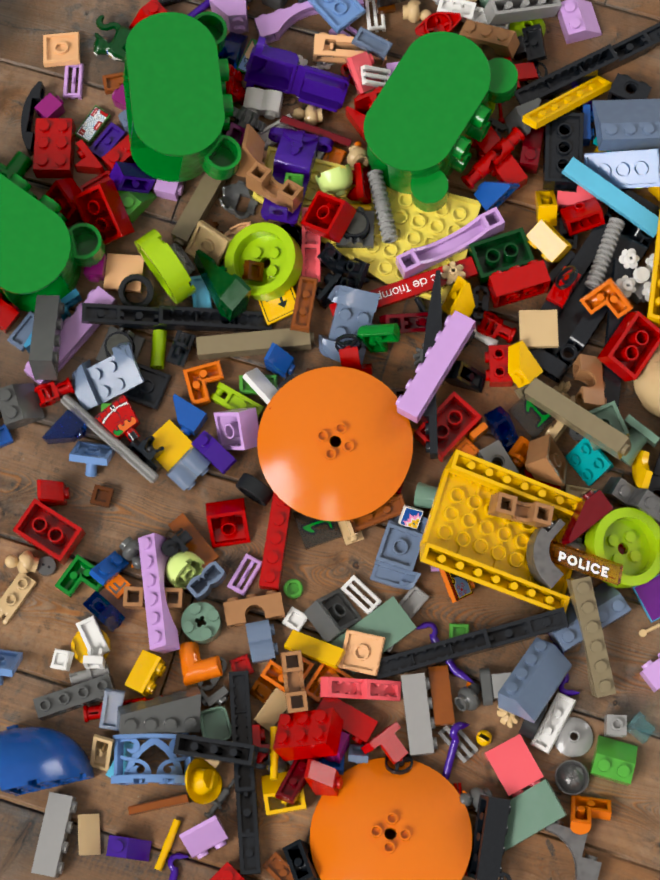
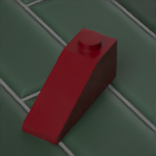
[519,126,544,174]
[379,312,428,334]
[561,489,614,545]

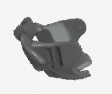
[218,180,259,219]

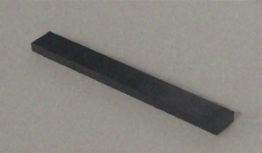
[602,258,633,409]

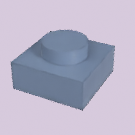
[348,744,369,764]

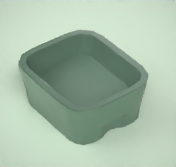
[200,706,232,740]

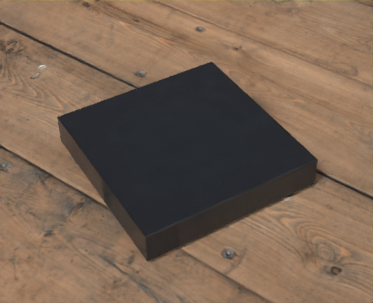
[122,363,172,411]

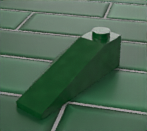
[194,250,252,321]

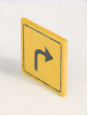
[259,286,296,326]

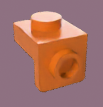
[508,436,529,468]

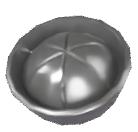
[554,760,590,795]

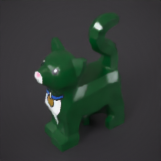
[93,15,131,63]

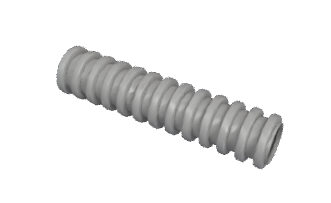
[367,169,398,243]
[585,217,625,290]

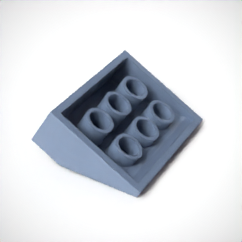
[592,99,660,151]

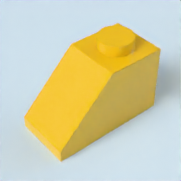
[535,190,557,226]
[441,275,475,317]
[508,340,543,388]

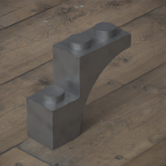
[602,477,660,524]
[545,820,602,880]

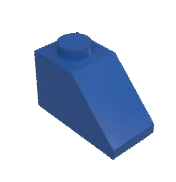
[474,181,520,211]
[264,343,296,379]
[173,394,208,437]

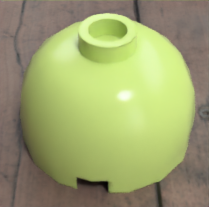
[315,164,353,197]
[165,551,205,590]

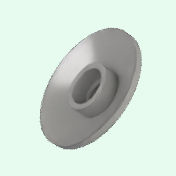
[555,717,593,757]

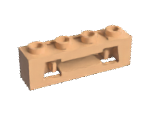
[312,32,388,67]

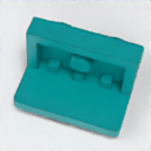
[565,437,614,486]

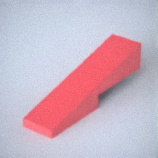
[301,207,321,282]
[320,677,401,701]

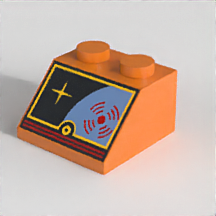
[439,569,475,603]

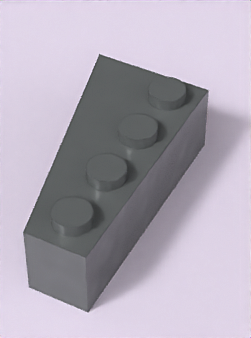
[29,295,65,380]
[117,686,201,734]

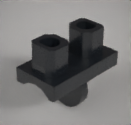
[317,242,348,275]
[339,257,371,290]
[315,273,342,309]
[166,330,196,368]
[161,528,193,556]

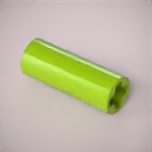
[150,329,167,370]

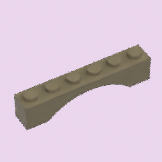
[566,575,616,698]

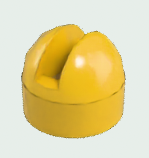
[476,730,492,746]

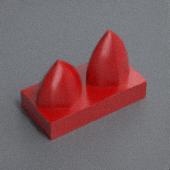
[346,162,372,204]

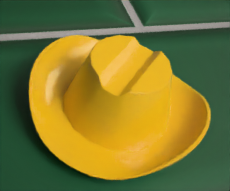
[185,758,222,804]

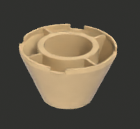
[633,346,660,417]

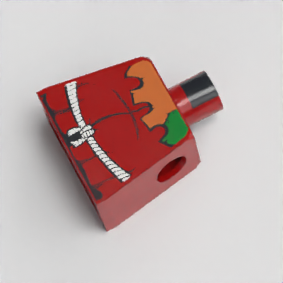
[95,395,140,442]

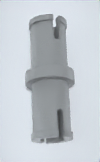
[69,664,110,686]

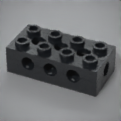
[543,112,584,191]

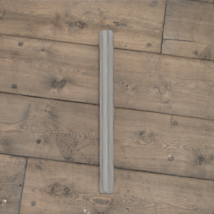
[60,394,159,483]

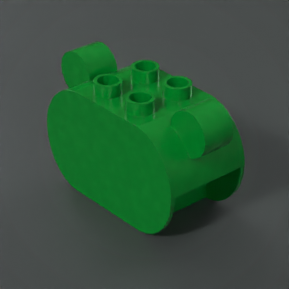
[123,11,241,182]
[364,31,518,212]
[0,169,105,313]

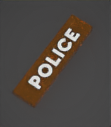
[549,541,623,585]

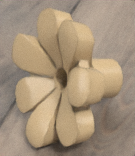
[441,261,466,286]
[553,381,571,399]
[497,705,519,728]

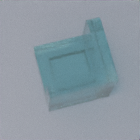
[627,712,655,744]

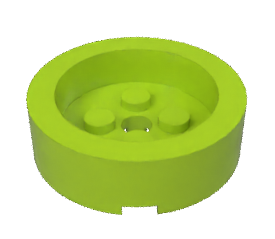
[225,222,303,301]
[134,229,196,305]
[584,507,660,589]

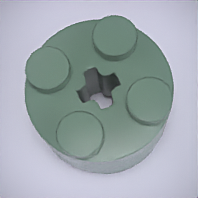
[181,602,222,644]

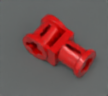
[476,311,517,344]
[34,377,75,407]

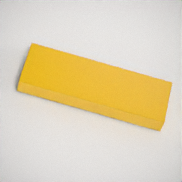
[284,630,345,669]

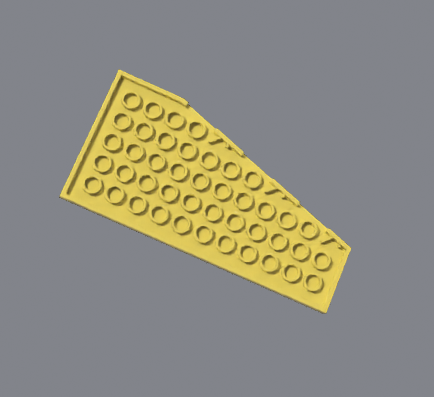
[252,146,481,304]

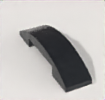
[21,81,45,156]

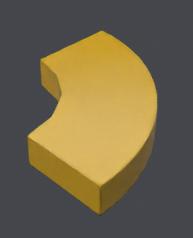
[632,450,653,489]

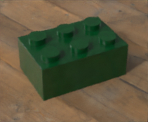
[468,227,535,285]

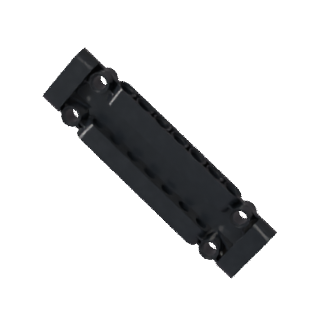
[529,189,660,383]

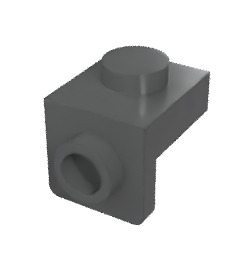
[200,686,230,708]

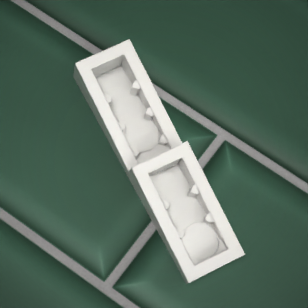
[437,0,510,29]

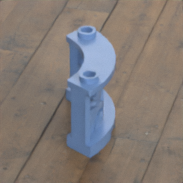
[111,732,195,785]

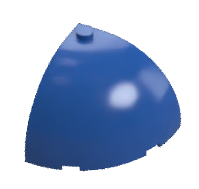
[0,725,95,796]

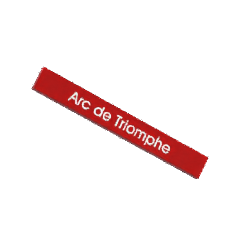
[329,256,478,316]

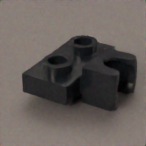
[514,23,547,63]
[128,436,164,473]

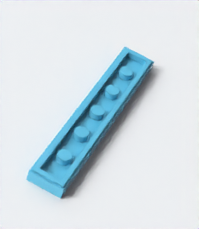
[562,157,659,238]

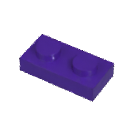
[89,122,127,161]

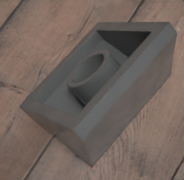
[504,98,541,136]

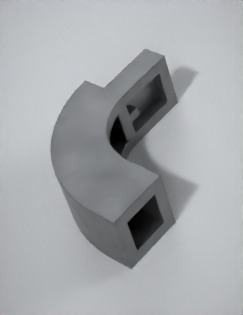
[526,519,565,589]

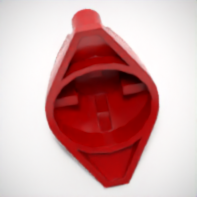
[415,12,462,36]

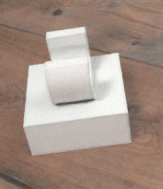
[83,648,106,669]

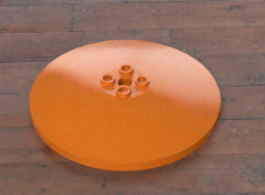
[257,366,413,522]
[310,757,472,880]

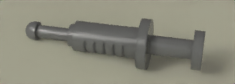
[204,779,235,819]

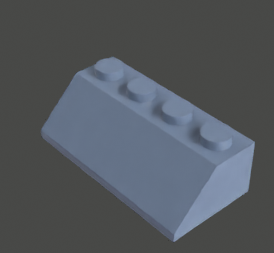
[548,582,631,654]
[498,637,572,723]

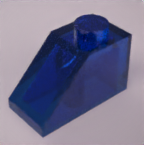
[218,32,248,69]
[484,406,519,453]
[42,409,87,444]
[83,591,125,632]

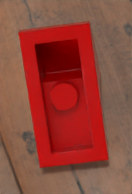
[74,139,105,175]
[252,724,270,764]

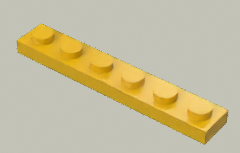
[522,76,612,129]

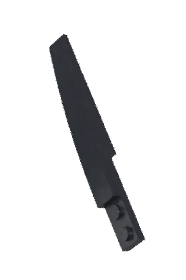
[514,22,660,105]
[421,270,444,459]
[81,303,272,332]
[376,607,569,680]
[229,671,261,875]

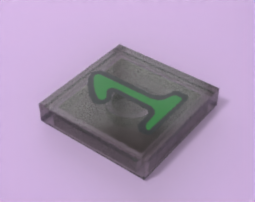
[508,395,555,439]
[293,512,342,550]

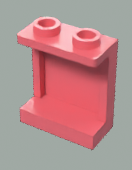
[484,734,544,798]

